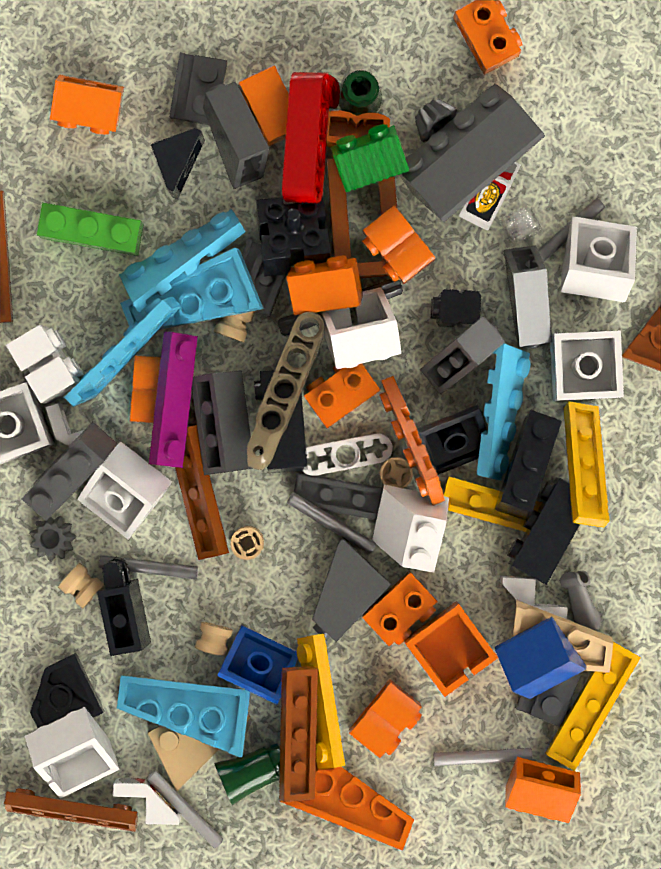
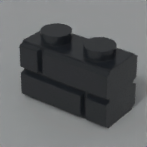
[430,289,481,328]

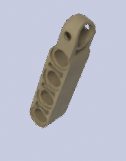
[247,312,325,470]

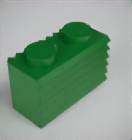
[331,124,409,192]

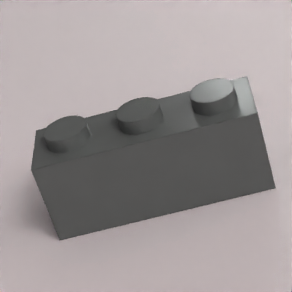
[420,316,505,394]
[192,370,253,475]
[21,421,118,521]

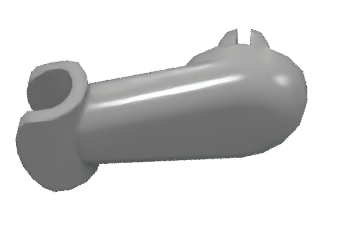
[559,571,604,631]

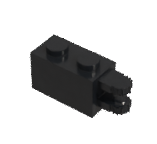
[97,556,151,656]

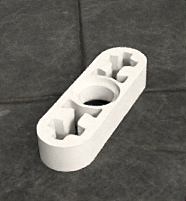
[302,434,393,476]

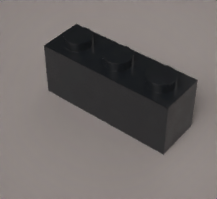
[254,370,308,473]
[494,410,562,520]
[507,477,580,585]

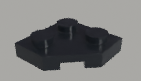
[30,653,105,728]

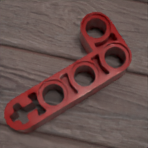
[282,72,340,203]

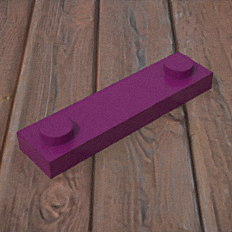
[148,332,198,468]

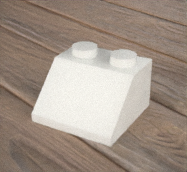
[561,216,637,302]
[77,442,172,540]
[372,485,449,573]

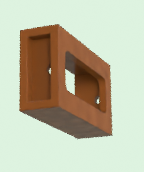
[327,158,397,279]

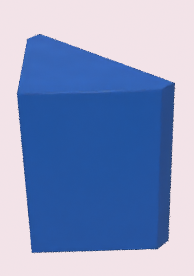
[495,616,587,699]
[217,625,298,705]

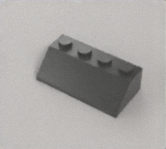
[399,83,545,222]

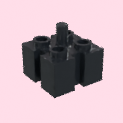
[256,194,331,277]

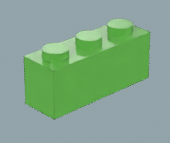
[37,202,144,256]

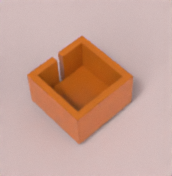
[404,601,498,697]

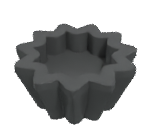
[415,99,459,142]
[29,516,76,562]

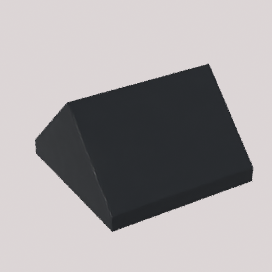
[151,128,205,199]
[417,405,486,475]

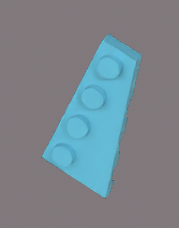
[119,209,245,313]
[120,247,264,330]
[64,296,181,407]
[477,344,531,481]
[117,676,250,757]

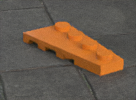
[379,376,445,506]
[280,764,414,851]

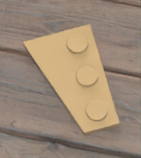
[512,600,613,673]
[148,688,251,791]

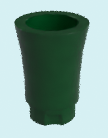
[339,70,382,116]
[214,743,280,806]

